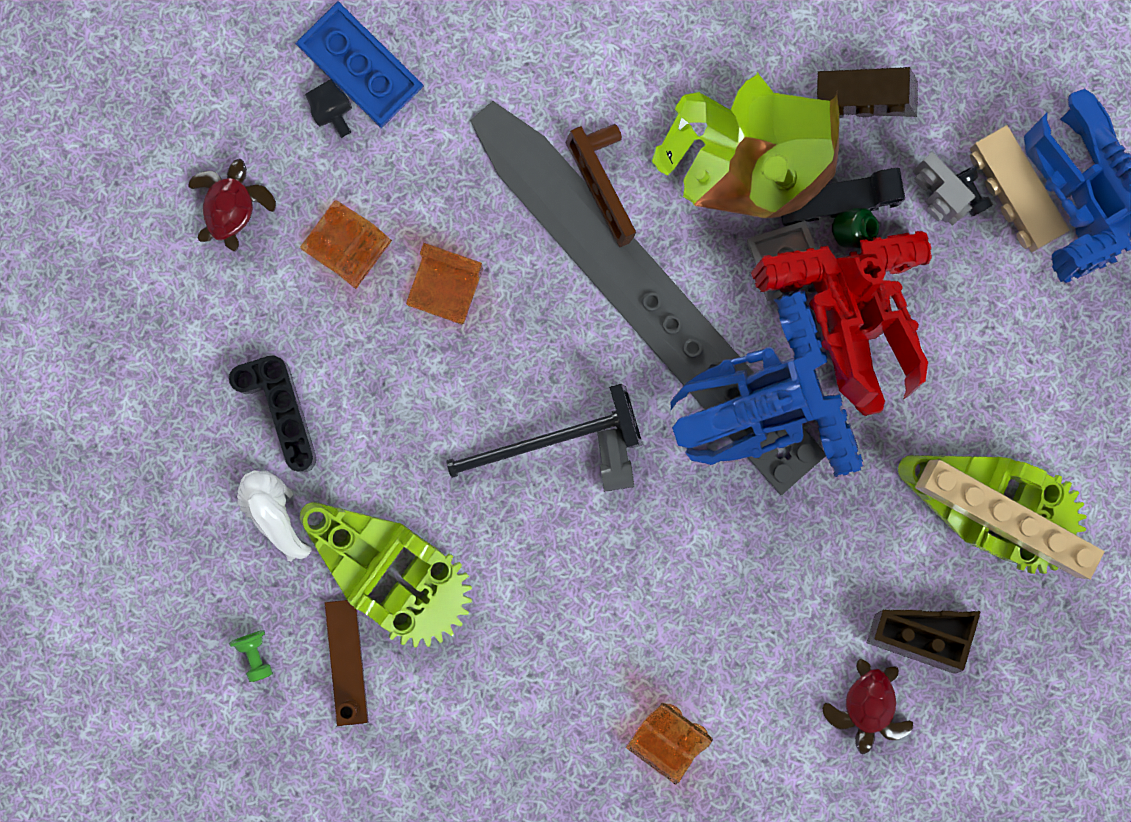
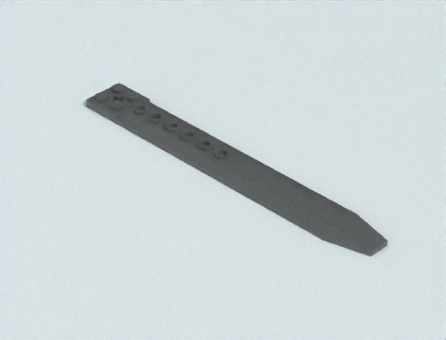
[470,101,826,495]

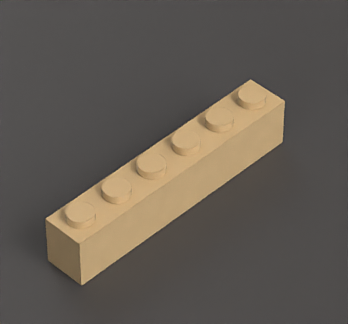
[915,459,1105,580]

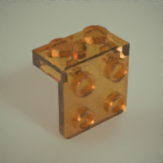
[625,703,713,785]

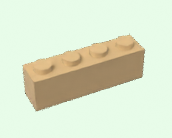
[970,125,1070,253]

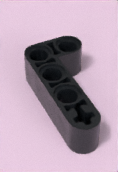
[781,168,905,226]
[229,355,317,473]

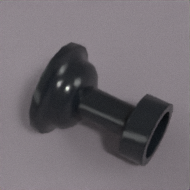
[956,164,993,217]

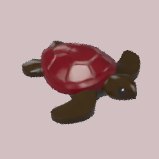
[188,159,276,252]
[822,659,913,755]

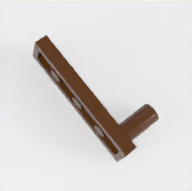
[565,124,637,248]
[325,600,369,726]

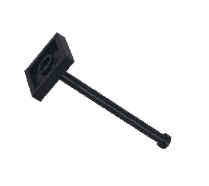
[446,384,643,478]

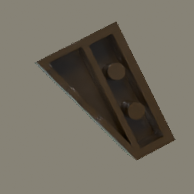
[817,67,918,118]
[866,610,981,674]

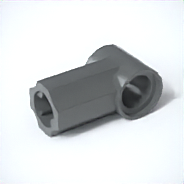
[597,428,634,492]

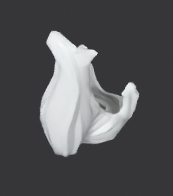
[237,470,312,561]

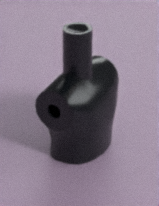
[305,79,352,138]

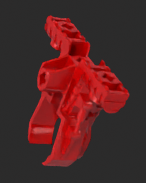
[751,230,932,416]

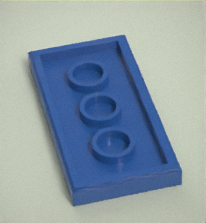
[295,1,424,129]

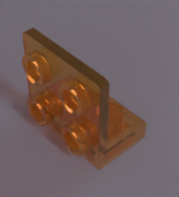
[300,200,392,289]
[406,243,484,325]

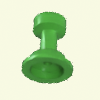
[229,630,273,682]

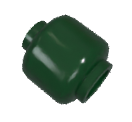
[832,208,879,248]

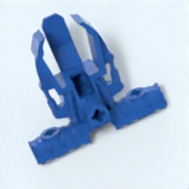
[1024,89,1131,283]
[670,289,863,477]

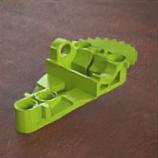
[898,455,1087,574]
[299,502,472,648]

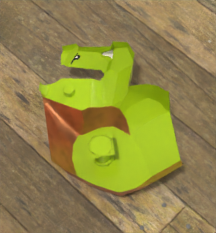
[652,72,839,218]

